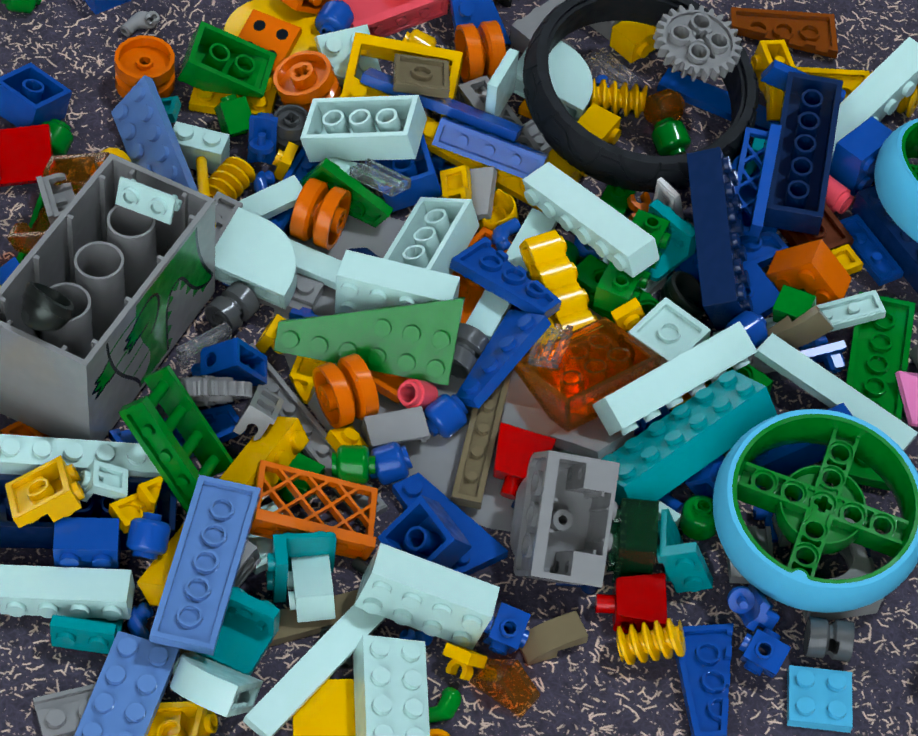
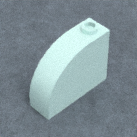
[513,40,593,121]
[215,207,297,310]
[170,652,263,718]

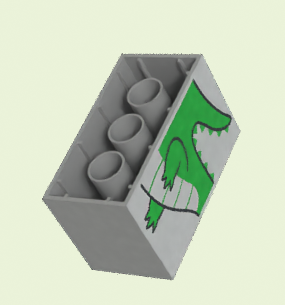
[0,153,216,441]

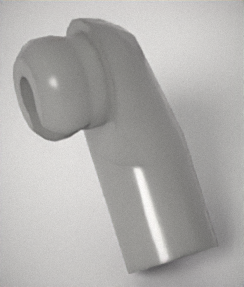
[120,11,160,37]

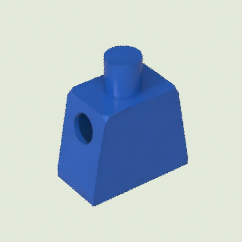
[191,337,267,386]

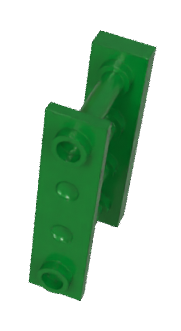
[118,365,233,513]

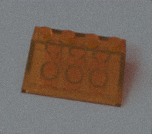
[513,317,661,432]

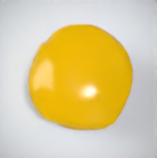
[478,189,519,231]

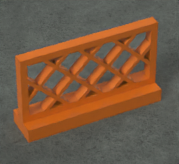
[249,459,378,561]

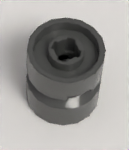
[274,104,308,156]
[204,281,260,336]
[451,323,489,379]
[803,616,855,662]

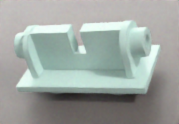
[115,176,182,225]

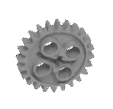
[653,4,743,83]
[178,375,253,407]

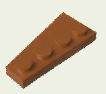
[729,7,838,59]

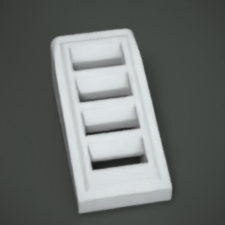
[653,177,684,220]

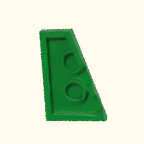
[299,158,393,228]

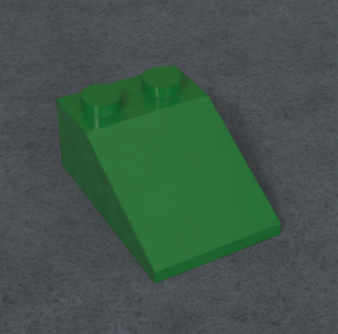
[177,21,277,98]

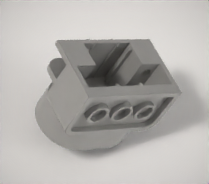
[510,450,620,588]

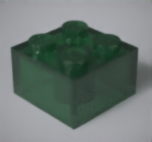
[607,498,659,583]

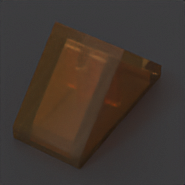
[470,659,540,718]

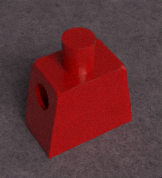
[493,422,556,500]
[595,573,667,634]

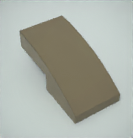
[768,305,834,349]
[519,611,588,666]

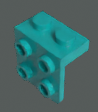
[648,199,696,282]
[656,509,713,593]
[266,531,337,603]
[195,587,280,675]
[50,615,124,654]

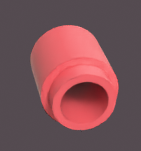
[825,175,854,214]
[397,379,438,411]

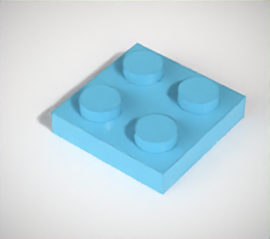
[787,665,853,733]

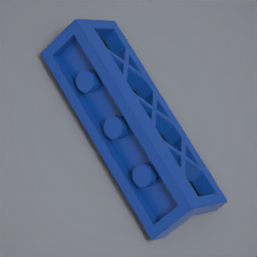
[431,116,549,179]
[734,123,782,238]

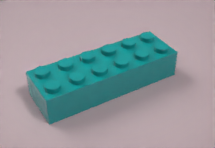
[601,370,778,515]

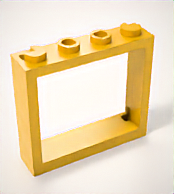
[341,32,463,119]

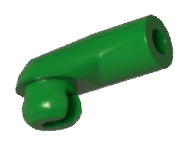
[429,687,462,724]

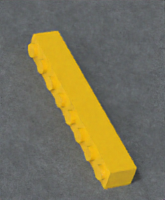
[137,416,309,606]

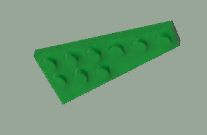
[273,297,465,386]

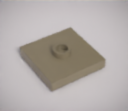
[393,53,450,99]

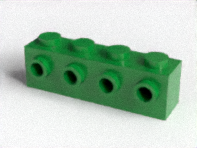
[593,209,672,312]

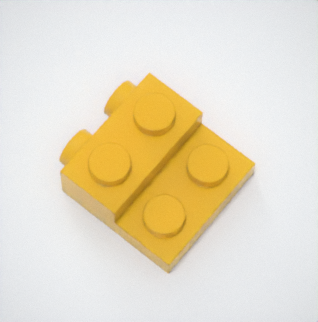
[5,455,85,528]
[147,701,218,736]

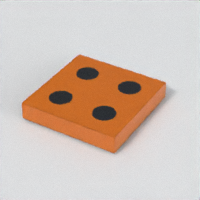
[238,9,302,75]

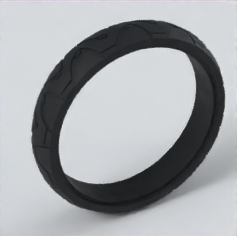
[523,0,759,193]

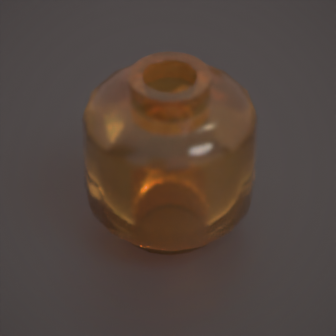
[644,89,685,125]

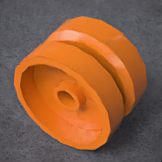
[454,20,506,83]
[114,35,175,98]
[273,50,341,112]
[290,178,352,250]
[313,353,379,429]

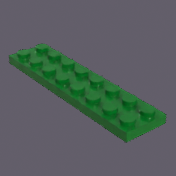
[834,291,916,491]

